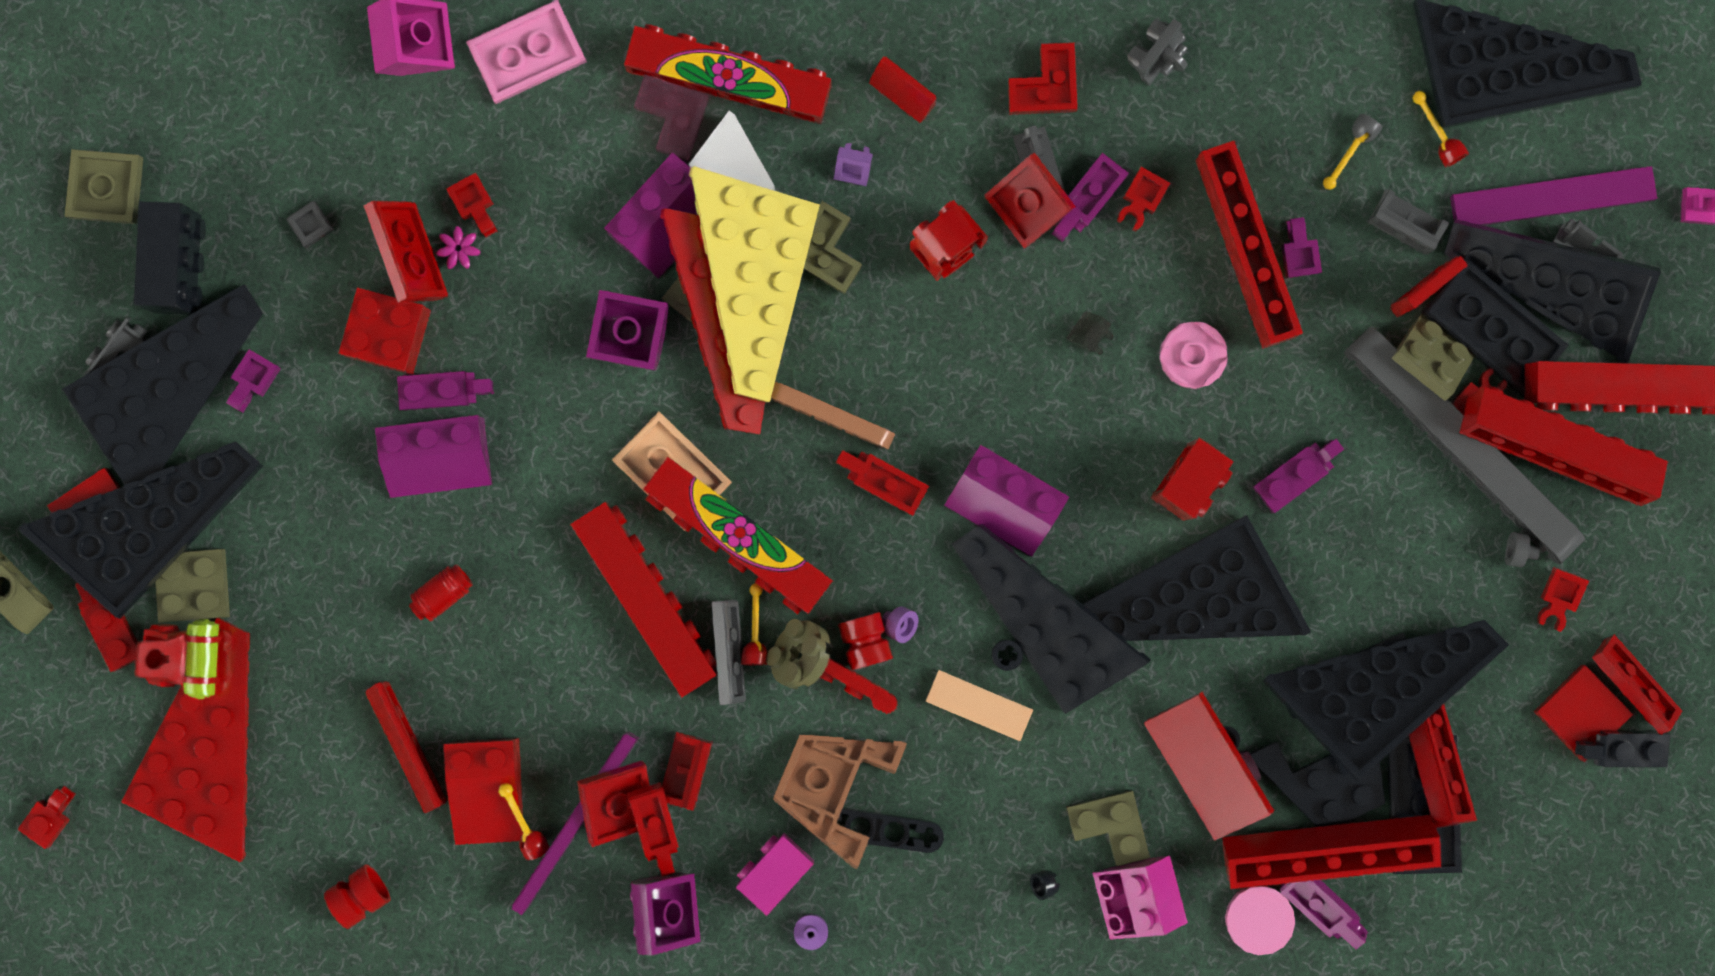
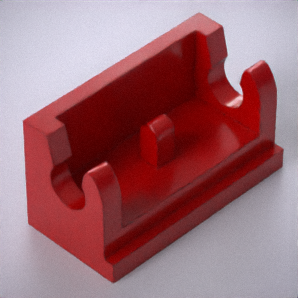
[662,732,713,811]

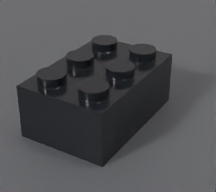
[134,201,206,315]

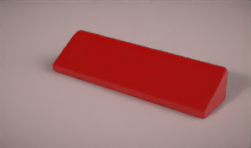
[365,681,447,813]
[1409,704,1477,828]

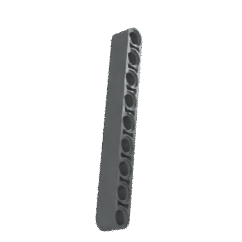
[1344,327,1585,565]

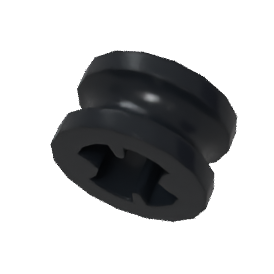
[992,640,1023,671]

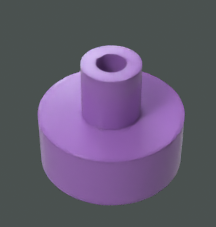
[882,606,918,643]
[794,914,828,950]

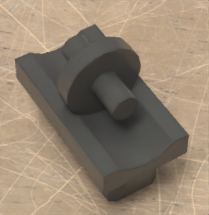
[1127,19,1188,86]

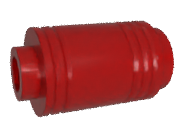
[409,564,473,622]

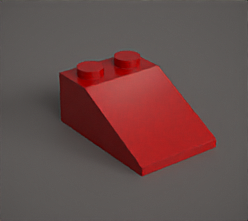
[444,738,524,845]

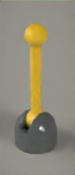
[1323,114,1383,190]

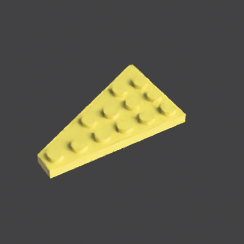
[689,166,820,402]

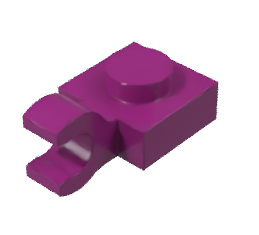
[1281,217,1322,279]
[226,349,281,413]

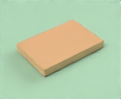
[612,412,732,531]

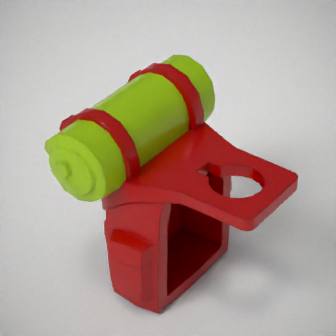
[135,619,221,699]

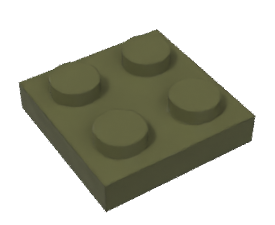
[65,149,143,224]
[1391,314,1475,401]
[156,549,230,623]

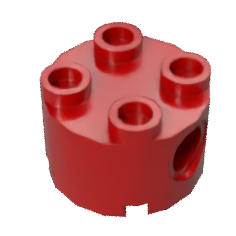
[910,200,988,281]

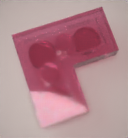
[634,75,710,161]

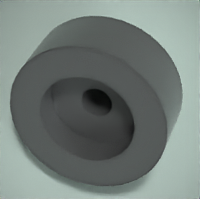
[1505,532,1540,568]

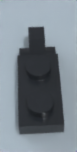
[1575,730,1671,767]

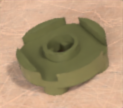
[766,619,830,689]

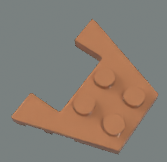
[773,735,907,869]

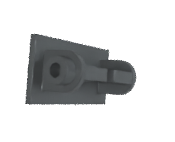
[1013,126,1065,191]
[1553,219,1626,260]
[85,317,148,374]

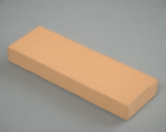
[926,670,1033,741]

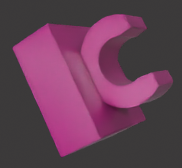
[1681,187,1715,225]

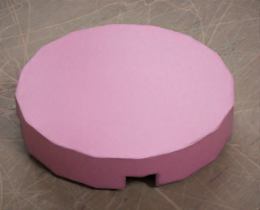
[1159,322,1228,389]
[1225,886,1295,955]

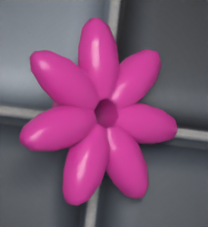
[436,226,481,269]

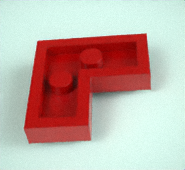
[1008,43,1078,115]

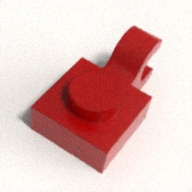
[446,172,498,237]
[17,786,76,849]

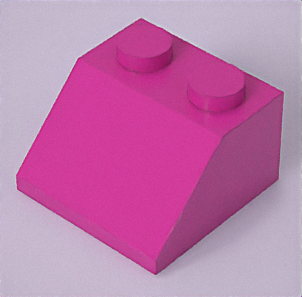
[367,0,455,76]

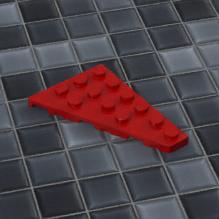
[660,208,765,435]
[121,618,250,862]

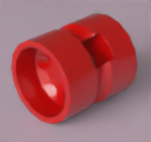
[838,612,893,670]
[324,864,391,929]

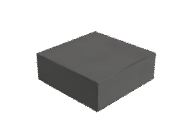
[286,200,334,248]

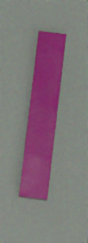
[1450,166,1658,226]
[512,731,639,915]

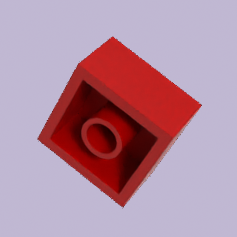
[339,288,431,375]
[1150,438,1234,521]

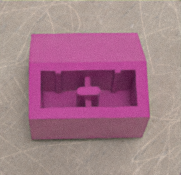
[1093,856,1188,940]

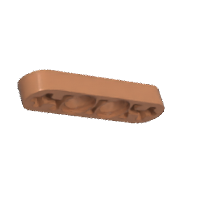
[771,382,895,450]

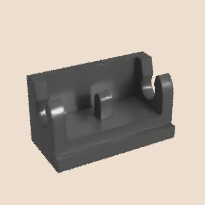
[1368,189,1449,255]

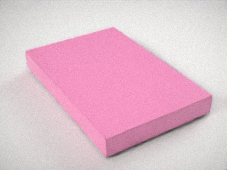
[466,0,587,104]

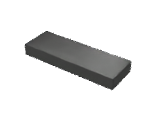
[712,600,746,705]

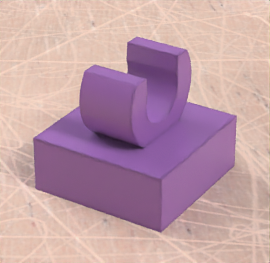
[834,143,873,186]

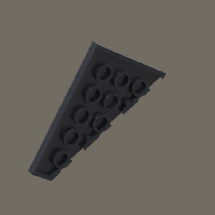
[1413,0,1642,129]
[62,284,264,484]
[18,442,263,619]
[1083,515,1311,641]
[1263,620,1509,782]

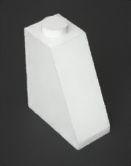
[688,111,775,191]

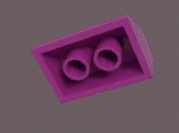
[604,152,698,279]
[375,415,492,498]
[944,445,1069,557]

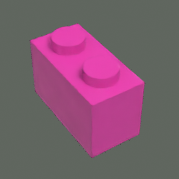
[736,833,814,916]

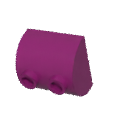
[586,290,668,371]
[630,873,701,956]

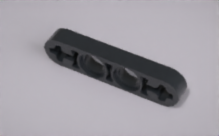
[838,808,944,853]

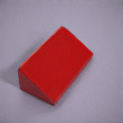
[869,56,937,123]

